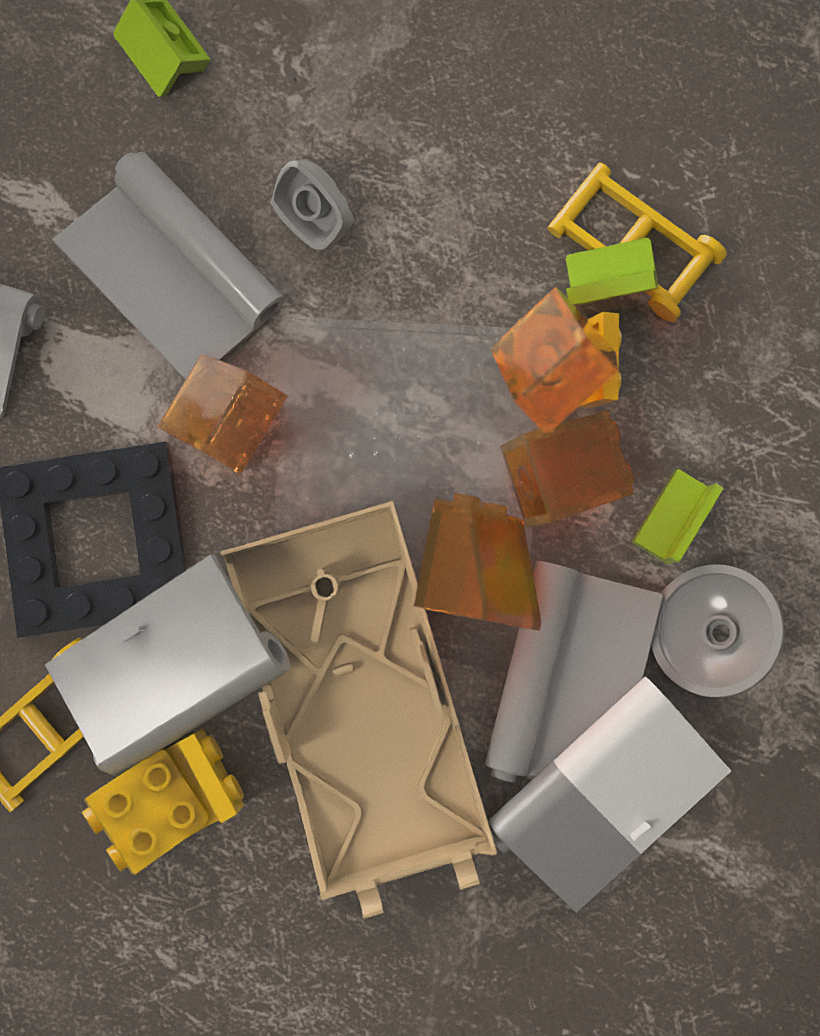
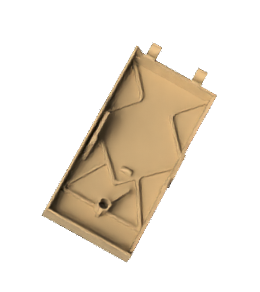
[221,501,497,919]

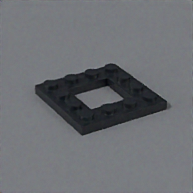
[0,441,187,638]

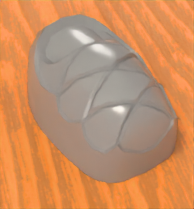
[270,159,355,250]

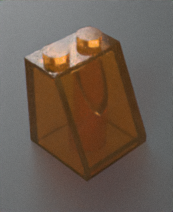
[490,286,618,435]
[157,354,288,474]
[500,410,635,527]
[414,493,541,631]

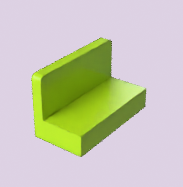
[113,0,211,97]
[566,238,659,306]
[631,469,723,564]

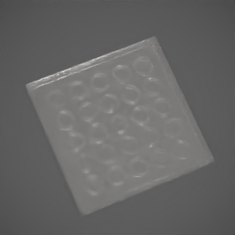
[273,317,537,583]

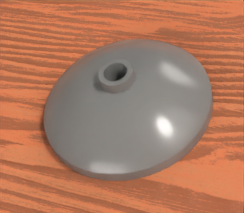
[651,564,785,698]

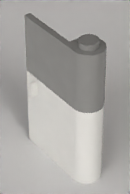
[488,677,731,913]

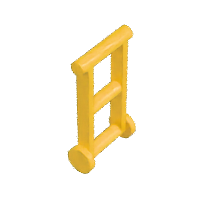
[547,163,727,322]
[0,638,84,813]

